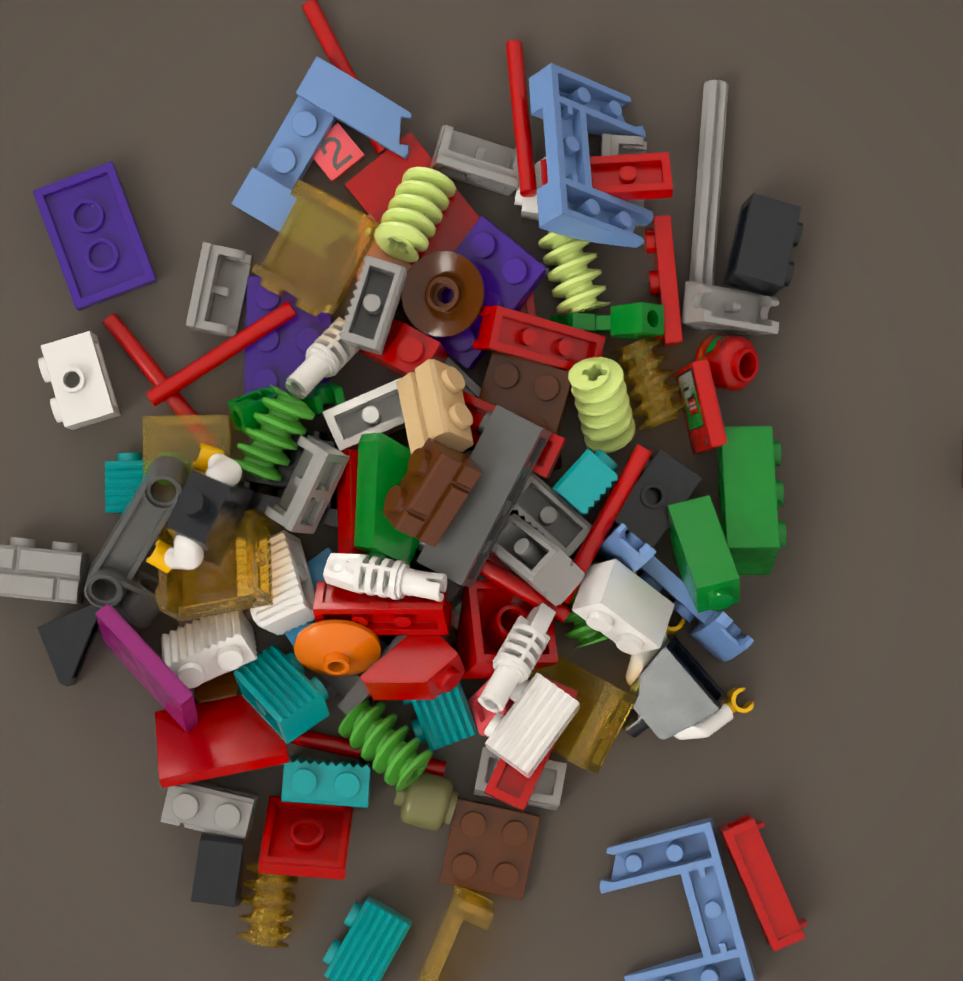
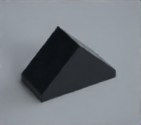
[37,605,101,687]
[191,833,244,907]

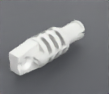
[285,317,360,399]
[323,553,447,602]
[478,603,556,713]

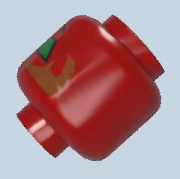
[695,333,759,391]

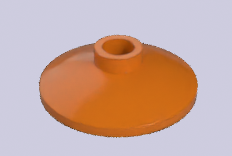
[294,619,381,677]

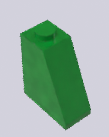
[354,433,420,565]
[668,495,740,613]

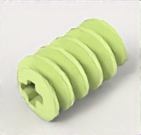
[374,167,456,262]
[538,232,610,314]
[568,357,636,453]

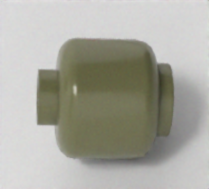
[393,771,459,831]

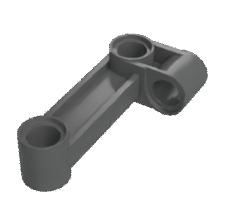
[84,456,187,628]

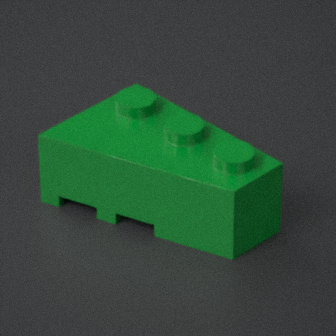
[717,426,786,575]

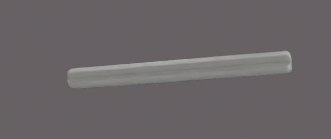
[686,80,729,330]

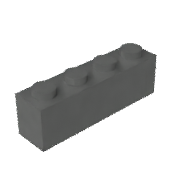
[417,405,552,587]

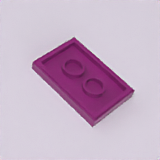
[95,604,199,733]

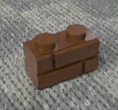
[382,437,483,547]

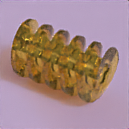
[609,337,687,432]
[236,854,299,948]

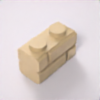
[396,359,474,455]

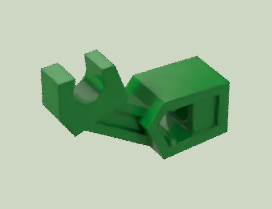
[550,302,664,339]
[227,383,345,436]

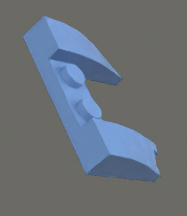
[231,56,412,260]
[529,63,654,248]
[597,523,754,663]
[599,817,758,981]

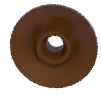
[401,251,485,337]

